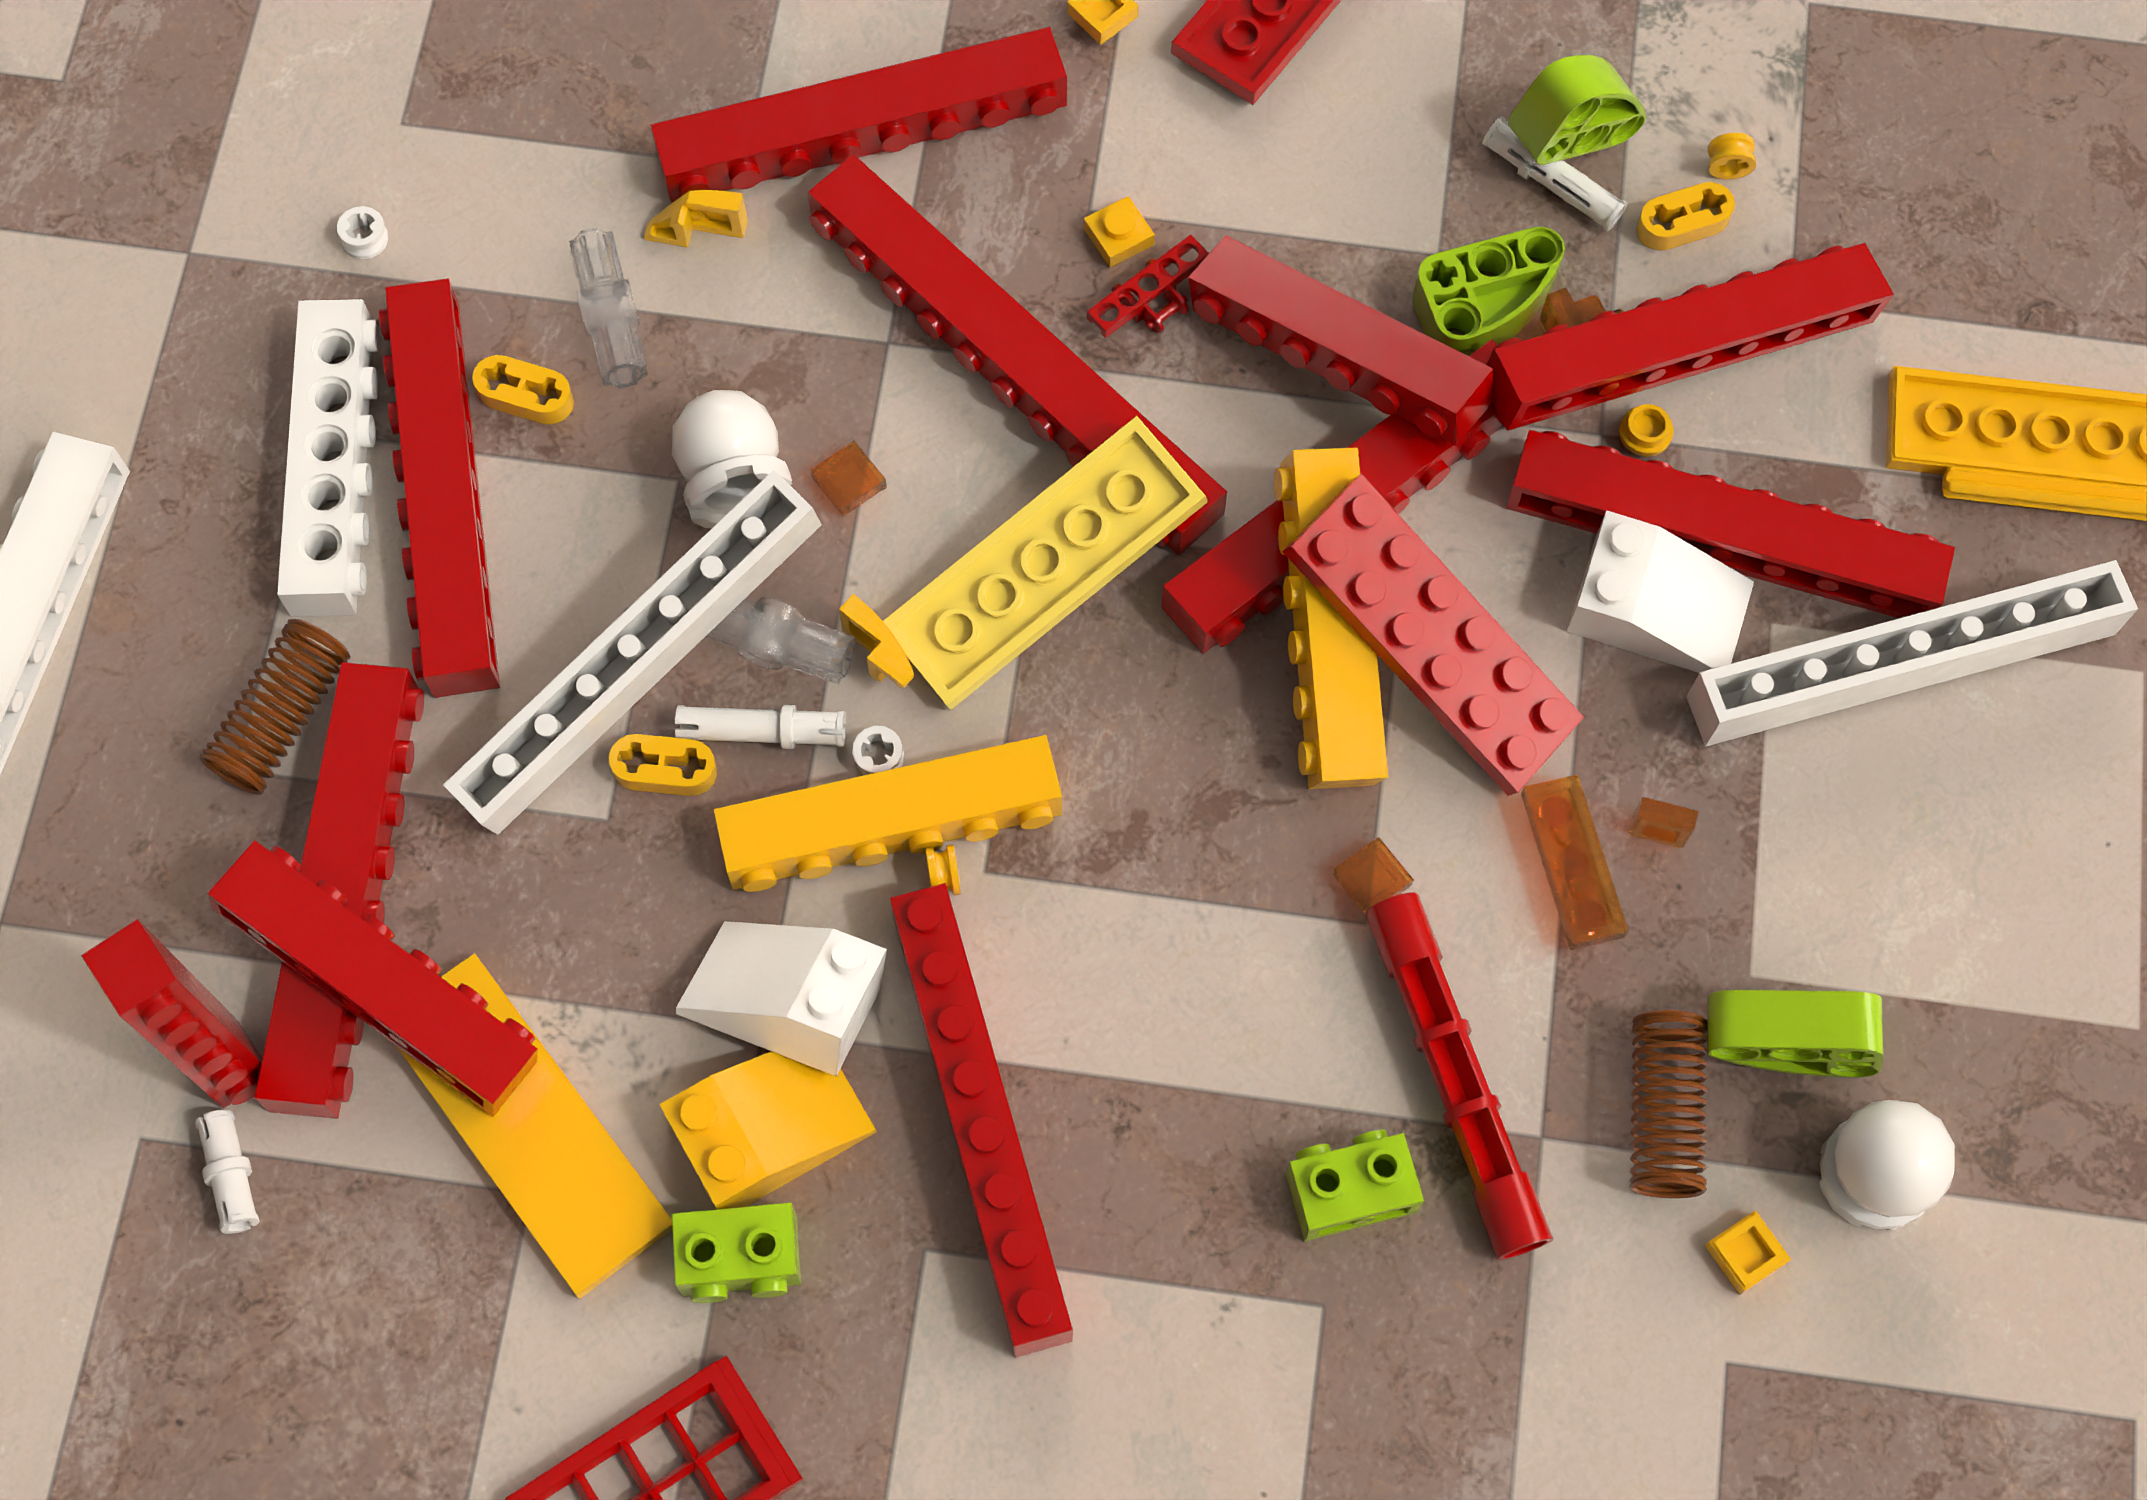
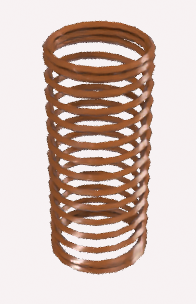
[199,618,351,795]
[1629,1010,1708,1199]

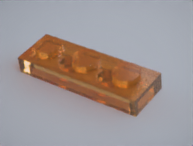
[1521,774,1628,950]

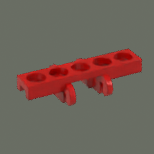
[1087,234,1209,338]

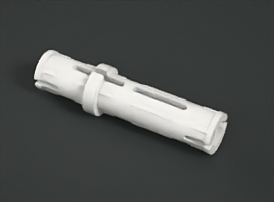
[1482,116,1628,231]
[675,705,846,749]

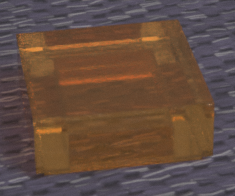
[811,441,887,517]
[1628,797,1698,848]
[1333,836,1414,914]

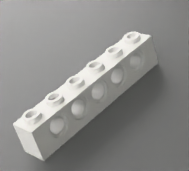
[277,299,381,617]

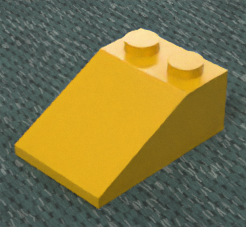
[659,1051,877,1209]

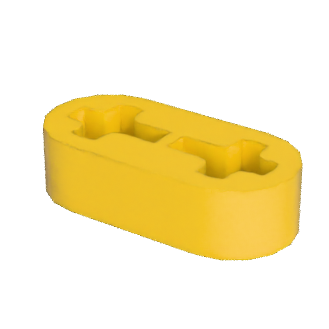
[1636,182,1735,251]
[472,355,574,425]
[609,734,717,796]

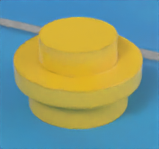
[1619,404,1674,457]

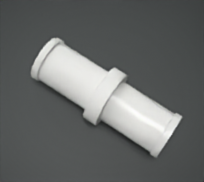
[195,1110,259,1234]

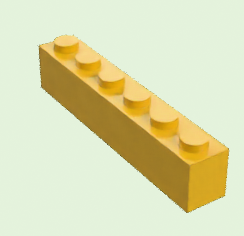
[1274,448,1388,789]
[714,735,1062,892]

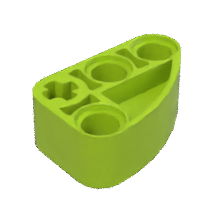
[1508,55,1647,165]
[1412,226,1565,356]
[1707,990,1883,1078]

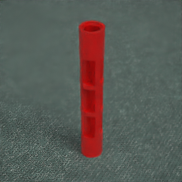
[1365,892,1553,1260]

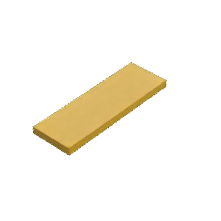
[1886,366,2147,488]
[396,953,673,1299]

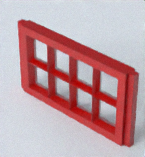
[505,1355,804,1500]

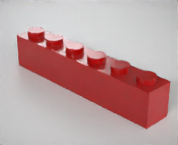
[1188,235,1493,446]
[207,840,538,1117]
[81,919,262,1109]

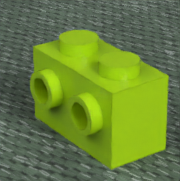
[1285,1129,1424,1242]
[672,1203,801,1303]

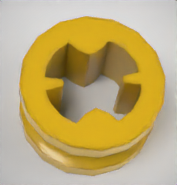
[1707,133,1756,180]
[925,844,961,895]

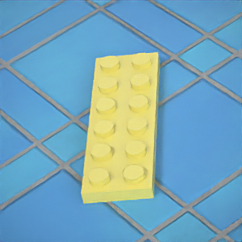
[883,416,1208,710]

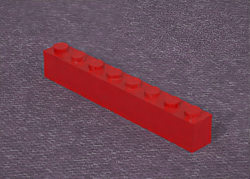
[650,27,1067,203]
[1486,243,1894,431]
[379,278,500,698]
[1161,339,1505,654]
[1505,429,1955,618]
[255,662,424,1119]
[890,883,1073,1358]

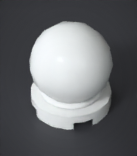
[672,390,792,528]
[1819,1100,1955,1231]

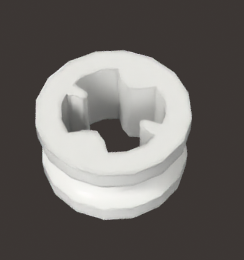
[337,206,388,259]
[852,726,904,775]

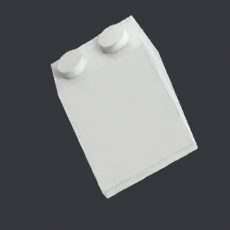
[1567,511,1754,673]
[676,921,887,1076]

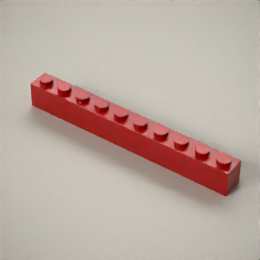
[808,154,1227,556]

